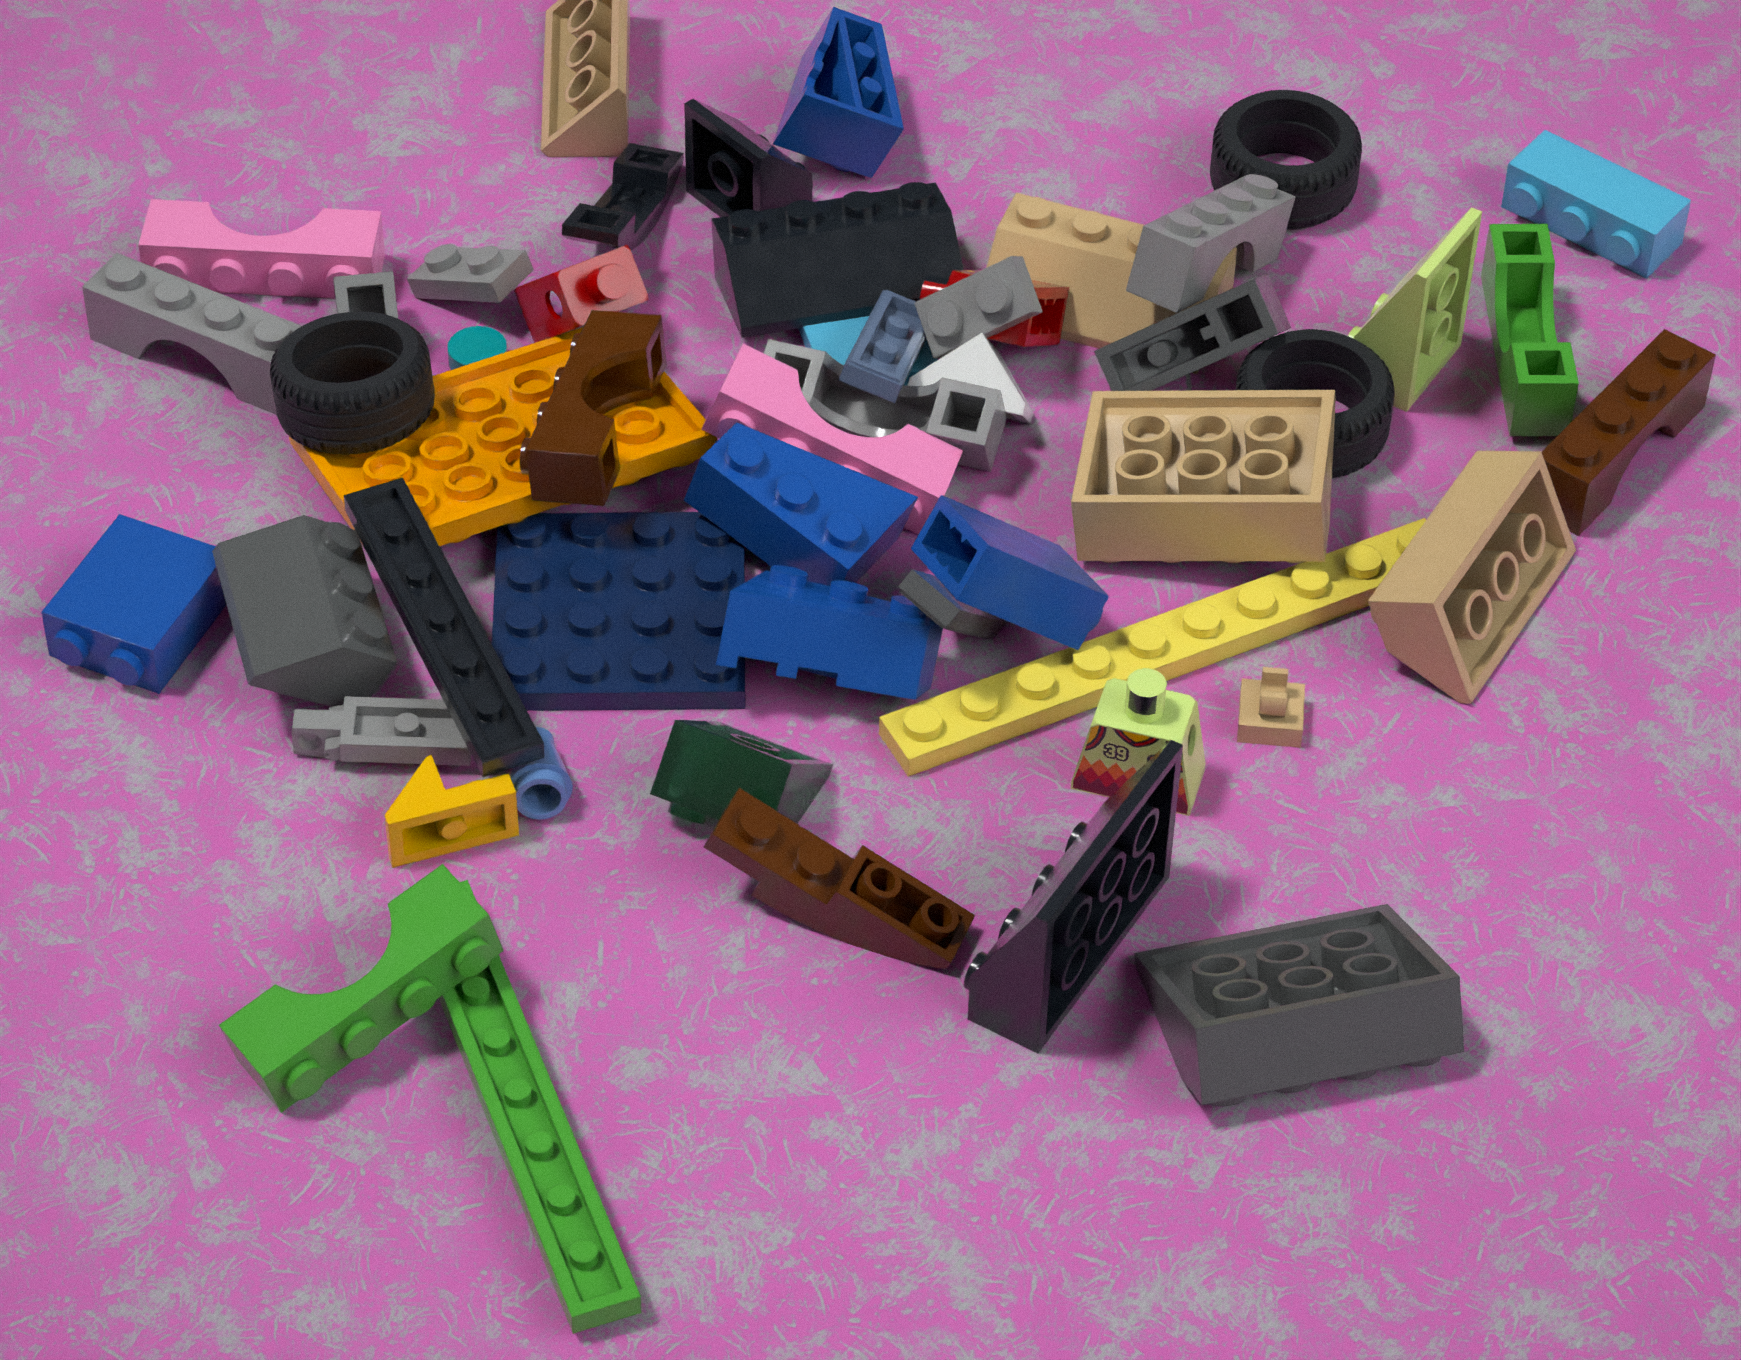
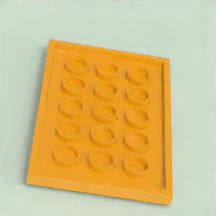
[289,327,718,547]

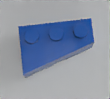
[773,7,904,178]
[684,422,918,586]
[716,565,943,700]

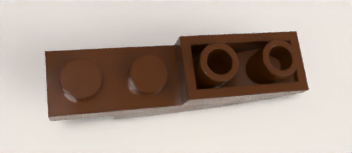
[704,788,975,969]

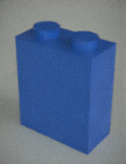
[911,495,1109,650]
[41,514,227,694]

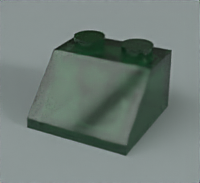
[650,720,833,824]

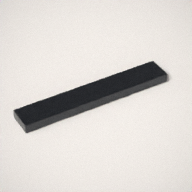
[344,478,544,778]

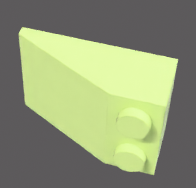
[1348,207,1482,412]

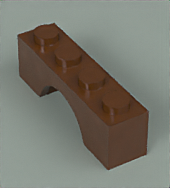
[520,310,667,506]
[1542,329,1716,536]

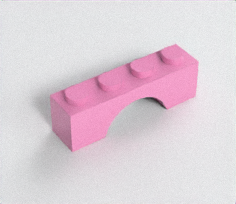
[138,199,385,299]
[701,344,963,535]

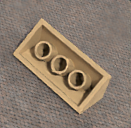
[541,0,630,157]

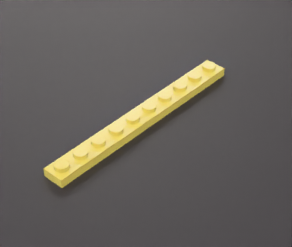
[879,518,1426,777]

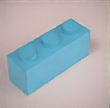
[1501,130,1691,279]

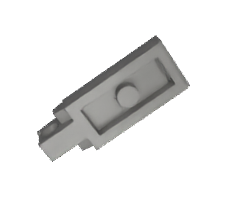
[292,696,471,766]

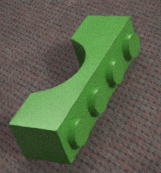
[1481,224,1579,436]
[219,864,504,1113]

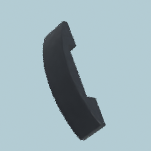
[562,143,684,250]

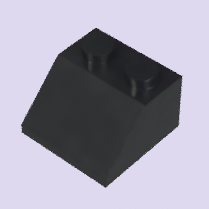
[684,99,813,217]

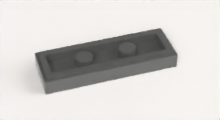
[898,569,1006,640]

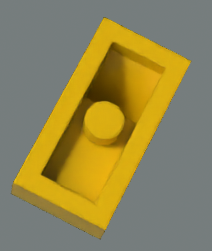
[384,755,519,868]

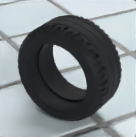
[1210,90,1362,229]
[270,311,435,455]
[1236,329,1395,478]

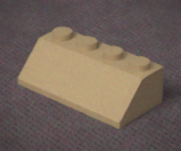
[986,192,1237,374]
[1368,451,1576,704]

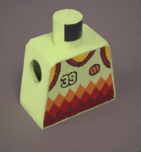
[1070,668,1206,816]

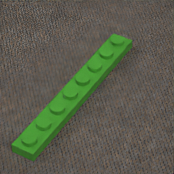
[439,880,642,1334]

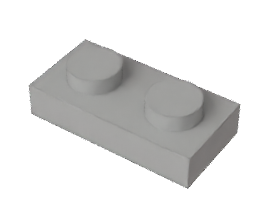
[407,244,534,303]
[914,256,1043,358]

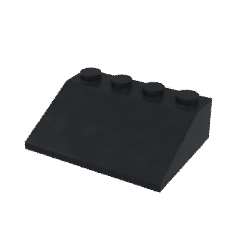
[964,740,1183,1054]

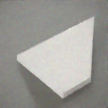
[908,333,1033,424]

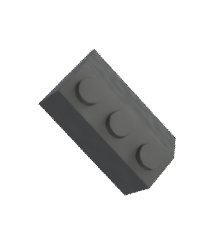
[212,515,397,707]

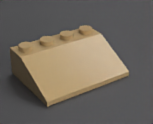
[1071,390,1336,563]

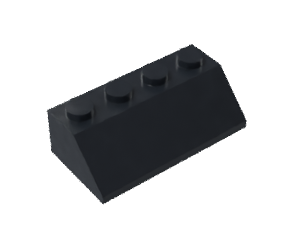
[711,182,964,338]

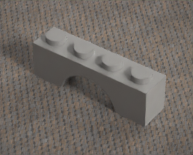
[1126,174,1296,313]
[82,253,301,415]
[764,339,1007,472]

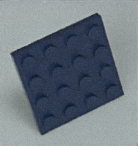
[492,512,746,711]

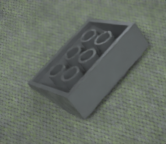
[1134,904,1464,1106]

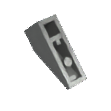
[1094,274,1291,391]

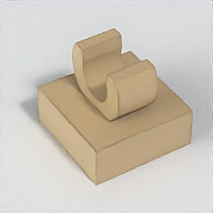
[1237,667,1305,748]

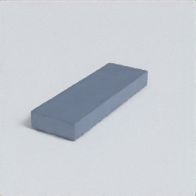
[839,290,926,403]

